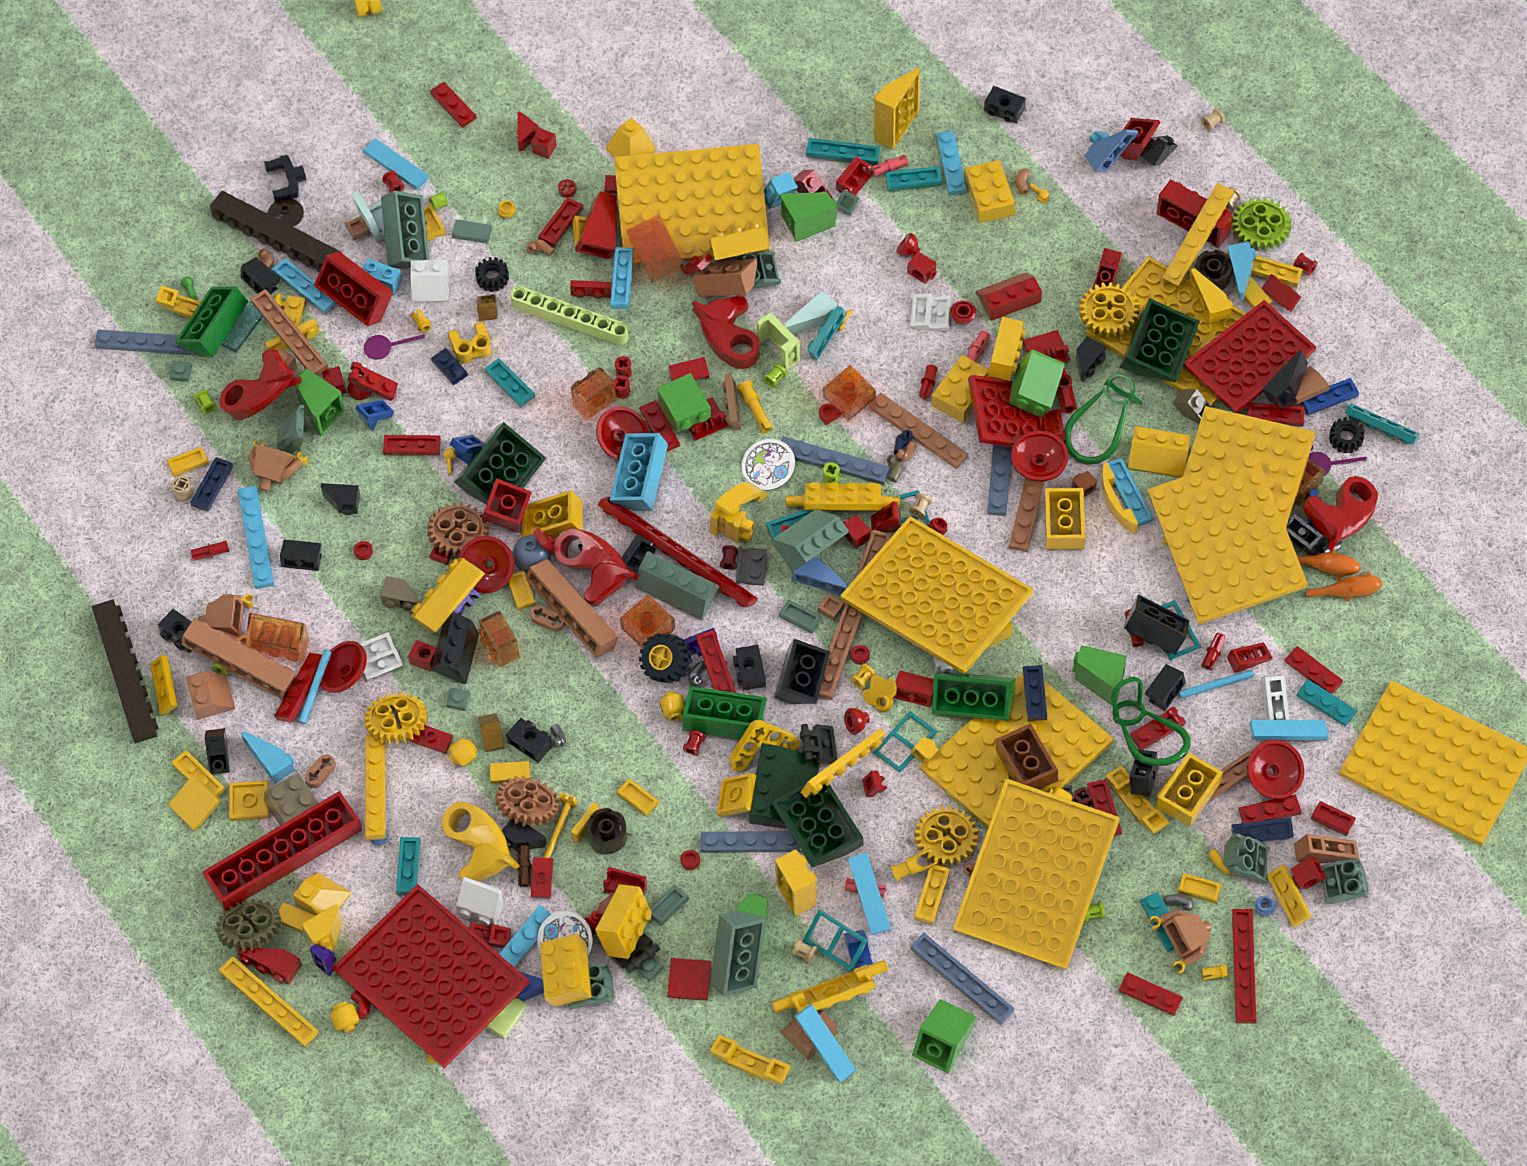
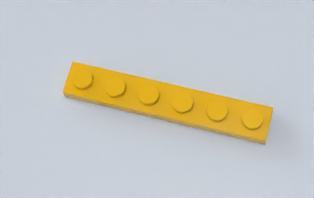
[1162,183,1234,287]
[801,728,885,797]
[365,735,386,840]
[219,956,319,1047]

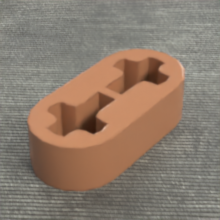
[530,605,565,632]
[305,754,336,788]

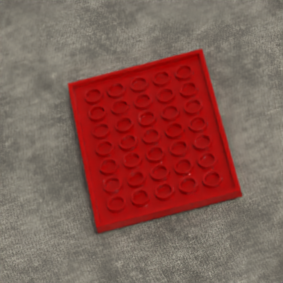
[332,884,530,1069]

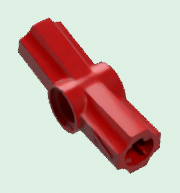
[1055,358,1077,414]

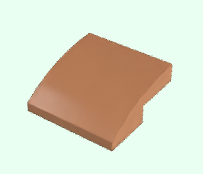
[1293,366,1330,404]

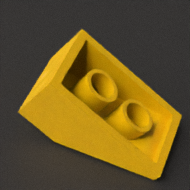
[522,490,583,538]

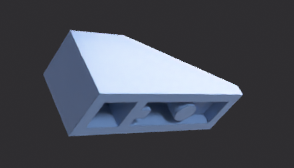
[1084,130,1138,171]
[793,557,848,595]

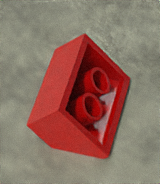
[976,272,1042,321]

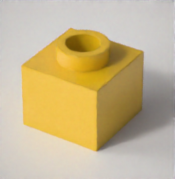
[910,736,939,763]

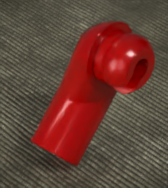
[350,991,370,1020]

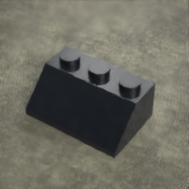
[1124,594,1189,655]
[431,612,479,684]
[774,639,830,704]

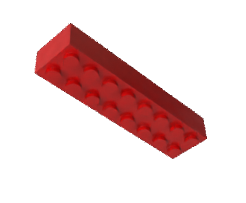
[202,791,363,911]

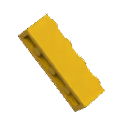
[988,317,1026,381]

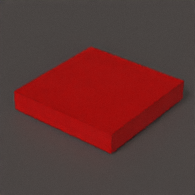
[667,958,711,1001]

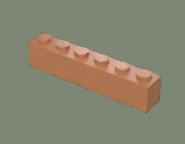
[526,559,618,658]
[181,619,296,700]

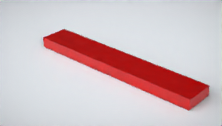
[1232,909,1257,1024]

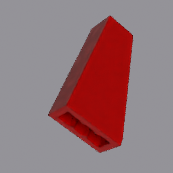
[575,191,617,259]

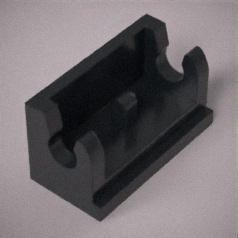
[240,257,280,295]
[622,534,656,581]
[280,539,322,571]
[1145,664,1186,711]

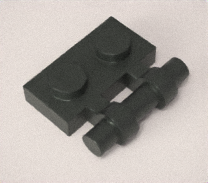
[800,724,837,764]
[611,933,660,974]

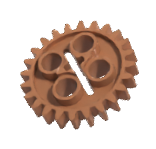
[427,502,489,558]
[495,776,560,827]

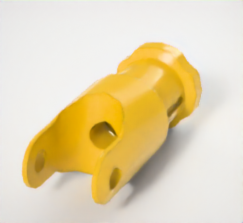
[891,849,938,882]

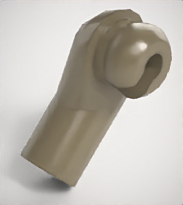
[886,454,903,483]

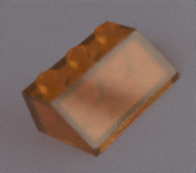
[246,613,310,662]

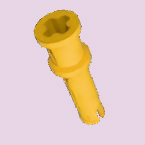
[737,380,773,434]

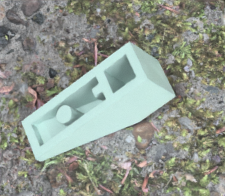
[784,291,838,334]

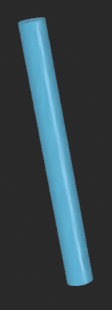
[298,649,332,724]
[1178,670,1254,699]

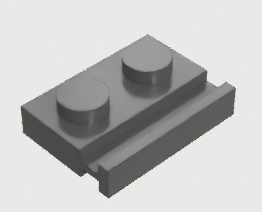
[736,547,767,586]

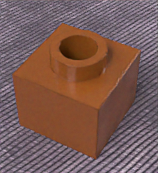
[1072,471,1097,497]

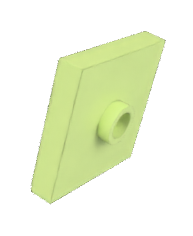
[486,997,527,1038]

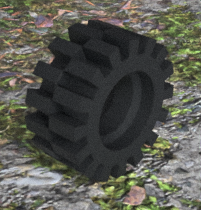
[475,257,509,292]
[1329,417,1365,454]

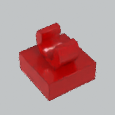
[862,770,887,797]

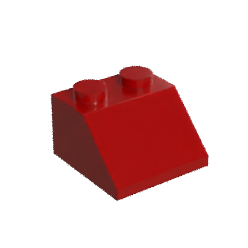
[1121,117,1161,160]

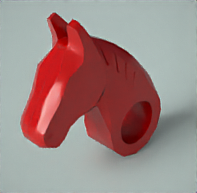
[692,295,760,369]
[219,349,302,420]
[1303,476,1378,551]
[554,529,639,606]

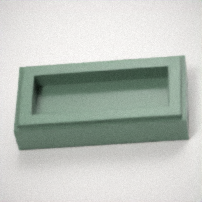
[452,219,492,243]
[779,600,822,634]
[650,884,689,926]

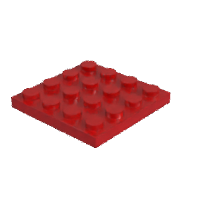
[968,375,1045,447]

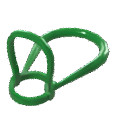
[1064,373,1142,465]
[1111,677,1191,766]

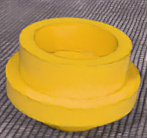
[498,200,516,218]

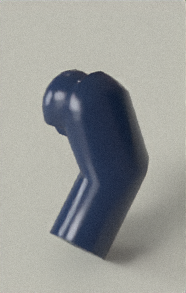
[894,430,913,455]

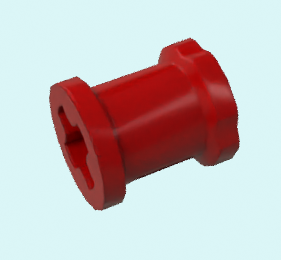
[382,171,404,192]
[1293,252,1318,276]
[615,356,632,378]
[613,376,631,399]
[683,730,706,756]

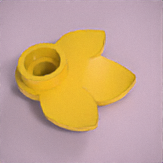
[862,674,897,712]

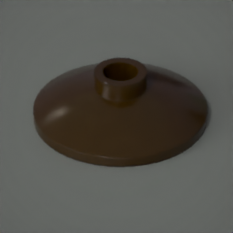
[268,198,304,227]

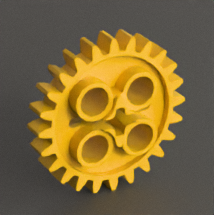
[1079,282,1140,338]
[364,692,428,745]
[914,805,979,867]

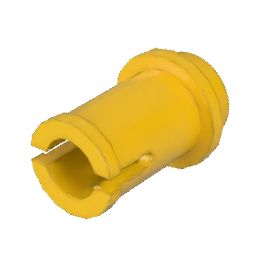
[411,309,431,333]
[1201,963,1228,981]

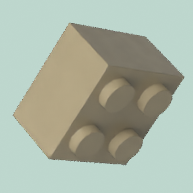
[264,773,318,826]

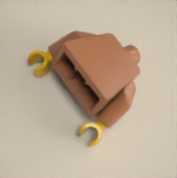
[248,440,308,491]
[197,594,253,647]
[1148,909,1211,974]

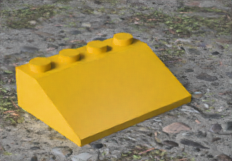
[873,68,920,149]

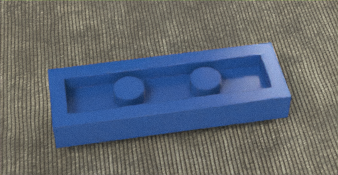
[1301,378,1359,415]

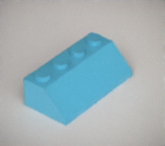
[610,433,668,511]

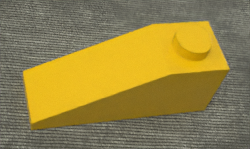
[1190,268,1233,324]

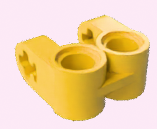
[447,321,492,364]

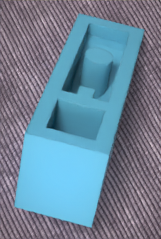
[1227,242,1256,302]
[241,731,294,784]

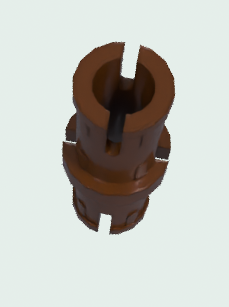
[517,846,532,887]

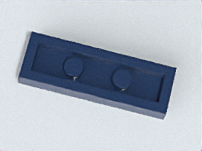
[190,457,234,512]
[1023,665,1047,721]
[1231,818,1294,842]

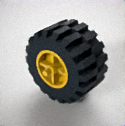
[639,633,693,683]

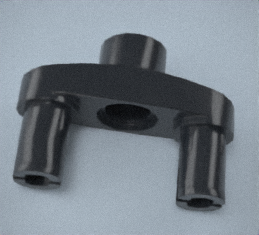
[264,154,307,202]

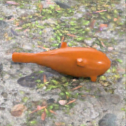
[1297,549,1360,581]
[1306,571,1382,601]

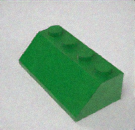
[175,287,249,357]
[932,671,1016,721]
[682,686,767,739]

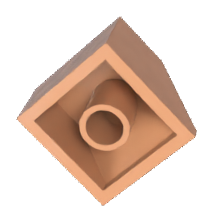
[186,671,235,720]
[780,1009,838,1060]

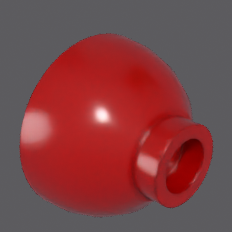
[896,233,921,257]
[950,301,976,325]
[348,376,372,400]
[844,708,870,735]

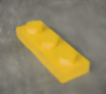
[1251,255,1303,288]
[265,318,319,352]
[150,655,177,715]
[171,750,225,797]
[914,865,950,925]
[1267,865,1312,927]

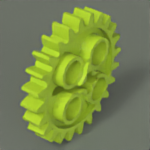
[1232,197,1292,251]

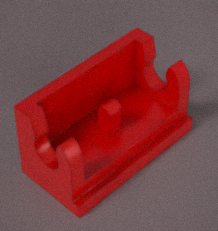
[836,156,873,195]
[668,357,710,381]
[893,670,934,707]
[603,867,647,894]

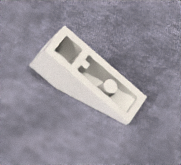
[1261,675,1290,720]

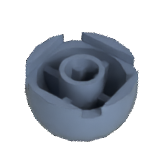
[513,535,551,572]

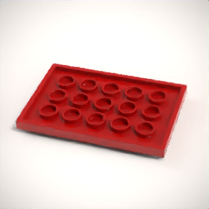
[1183,300,1317,413]

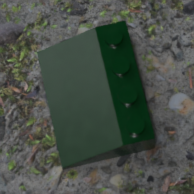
[1120,298,1200,383]
[454,422,546,505]
[749,743,820,829]
[771,782,864,868]

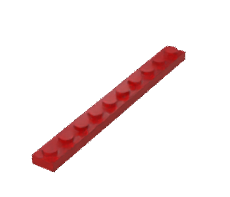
[598,496,758,607]

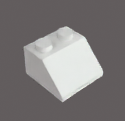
[411,259,449,303]
[456,877,504,926]

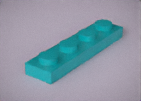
[806,138,880,165]
[1345,403,1420,444]

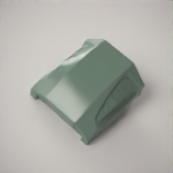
[736,251,781,288]
[277,405,304,454]
[1223,833,1270,884]
[1321,858,1369,904]
[568,963,614,1009]

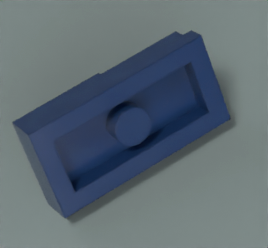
[431,348,468,386]

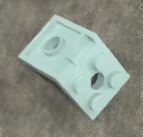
[351,191,385,242]

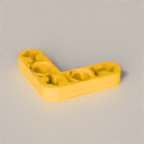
[729,720,800,772]

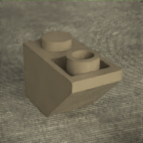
[1173,389,1212,424]
[381,576,419,612]

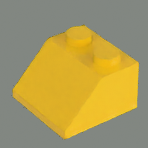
[302,904,343,952]

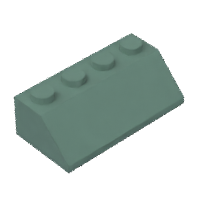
[381,191,429,269]
[771,509,849,572]
[635,551,719,620]
[710,911,766,996]

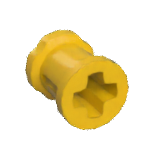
[850,664,876,690]

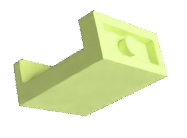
[757,313,800,370]

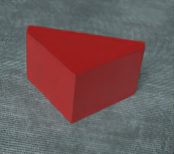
[517,112,539,151]
[871,501,901,533]

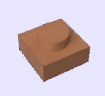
[345,216,370,240]
[818,594,844,620]

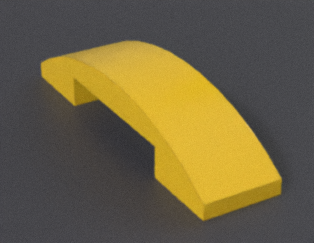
[155,285,201,319]
[1102,462,1138,533]
[714,482,768,515]
[1106,765,1169,834]
[710,1034,791,1084]

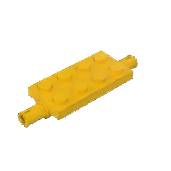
[786,482,900,511]
[771,959,889,1014]

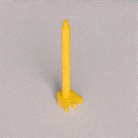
[543,792,578,858]

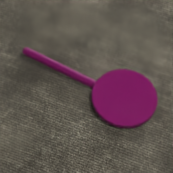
[364,334,425,360]
[1304,452,1367,478]

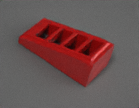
[1227,642,1272,673]

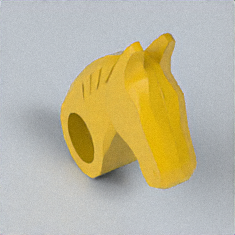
[442,801,519,882]

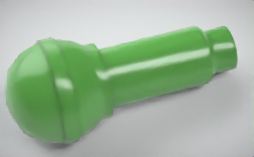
[181,276,197,300]

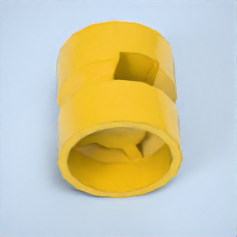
[354,0,383,18]

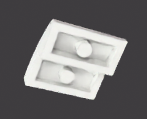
[910,293,953,331]
[360,632,403,680]

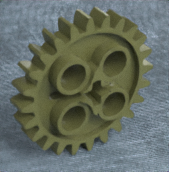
[216,899,282,952]

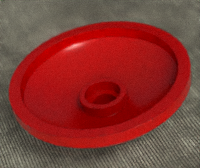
[596,406,649,461]
[1011,431,1068,482]
[459,536,514,593]
[320,641,367,693]
[1247,740,1304,799]

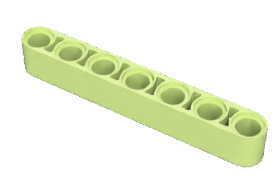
[510,286,629,345]

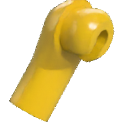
[1208,849,1233,875]

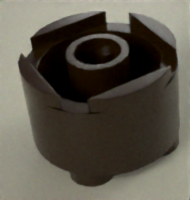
[1195,250,1232,290]
[586,808,627,854]

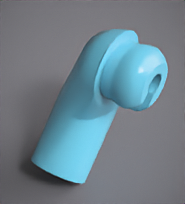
[1089,131,1109,144]

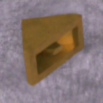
[477,294,498,321]
[478,713,505,752]

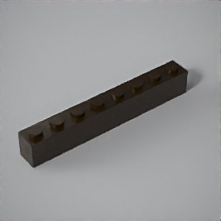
[210,190,342,272]
[92,599,159,744]

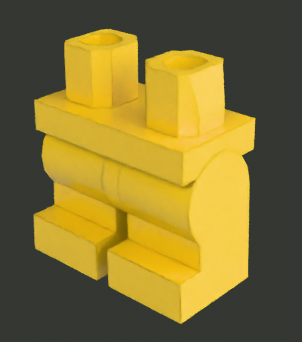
[710,506,754,543]

